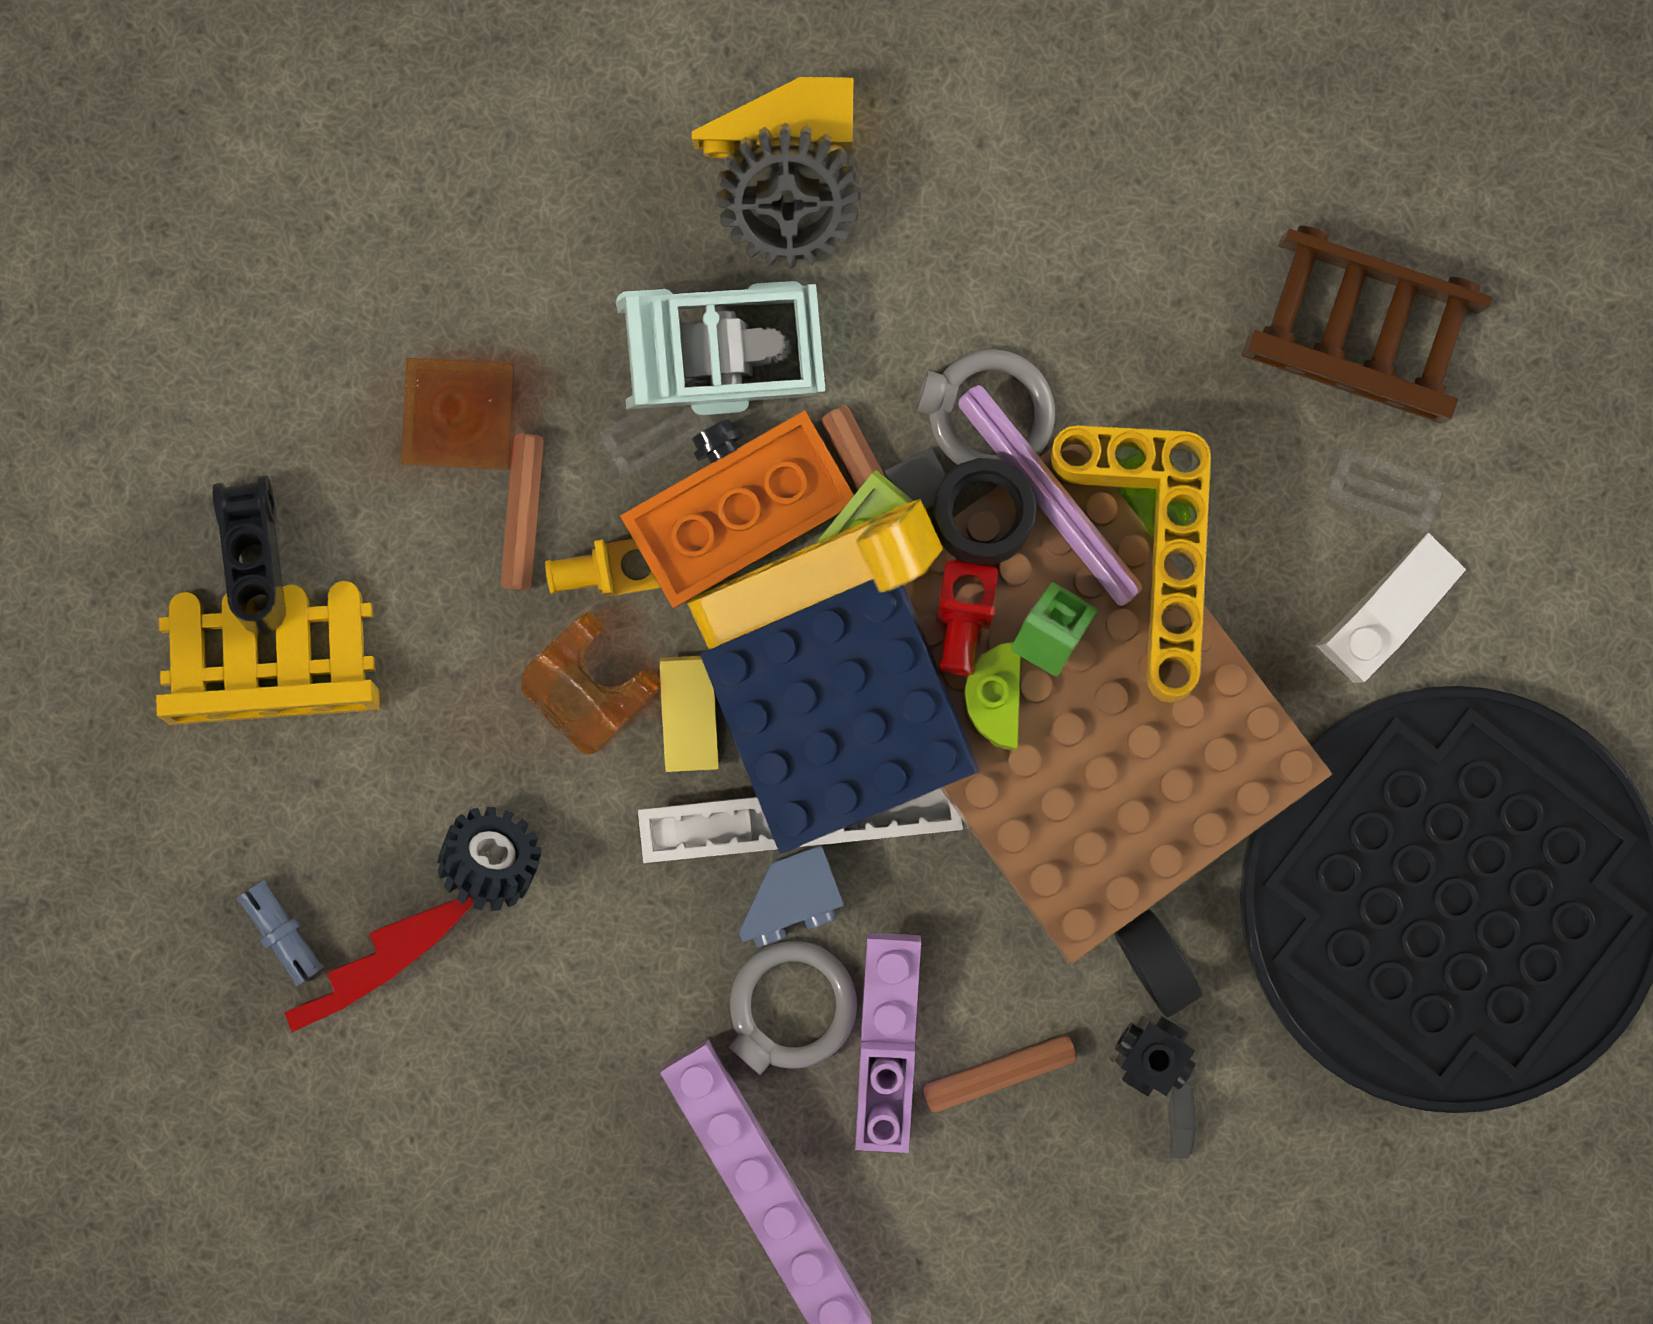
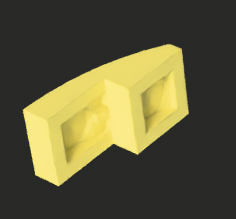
[660,656,719,772]

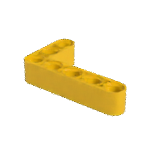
[1050,425,1211,703]
[687,499,943,650]

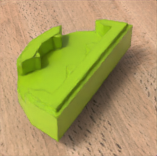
[963,642,1020,751]

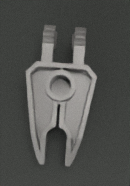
[679,311,792,386]

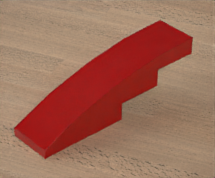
[284,897,475,1032]

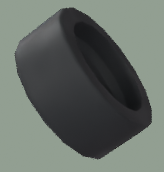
[932,458,1037,566]
[1114,910,1203,1017]

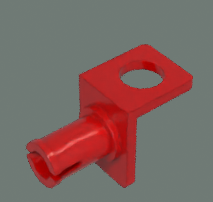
[936,560,998,676]

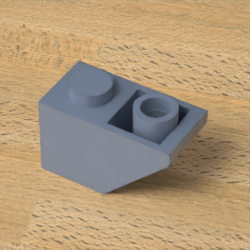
[739,845,844,947]

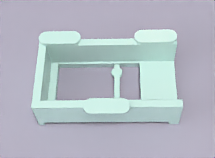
[616,281,825,415]

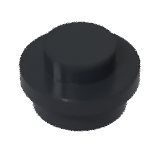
[692,419,744,463]

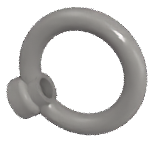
[915,349,1055,465]
[729,940,857,1075]

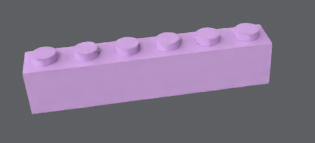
[660,1038,872,1324]

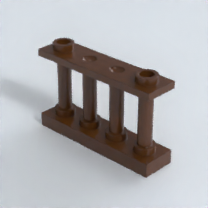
[1241,225,1492,424]

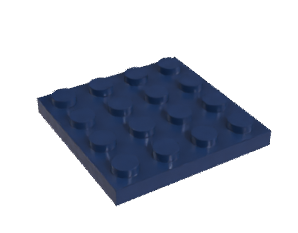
[700,579,980,854]

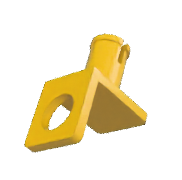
[545,539,661,597]

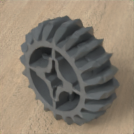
[716,122,861,269]

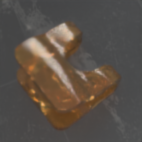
[520,611,661,755]

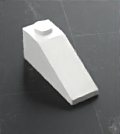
[1316,533,1466,683]

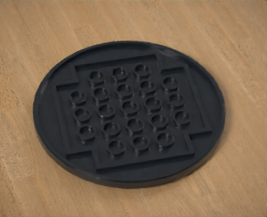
[1240,686,1653,1113]

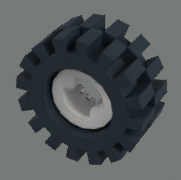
[437,807,541,911]

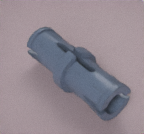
[236,880,325,987]

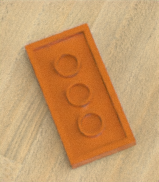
[620,410,854,609]

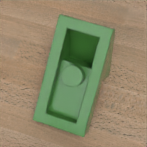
[1012,582,1099,676]

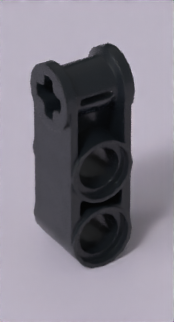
[212,475,286,634]

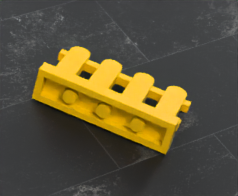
[156,581,380,725]

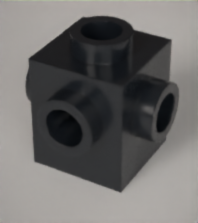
[1115,1016,1196,1097]

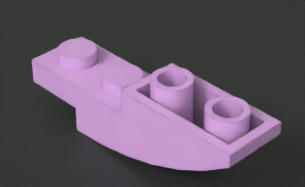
[855,932,921,1153]

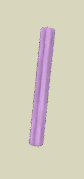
[958,385,1143,606]

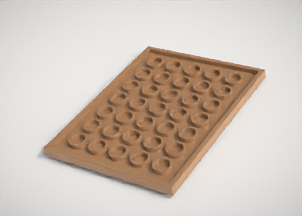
[904,444,1332,965]

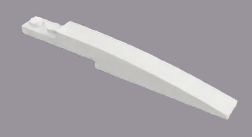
[638,789,969,863]

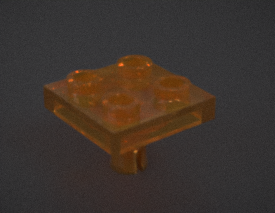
[401,358,515,471]

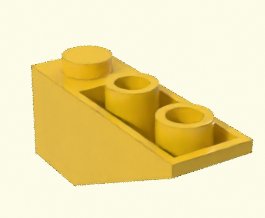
[692,77,854,158]

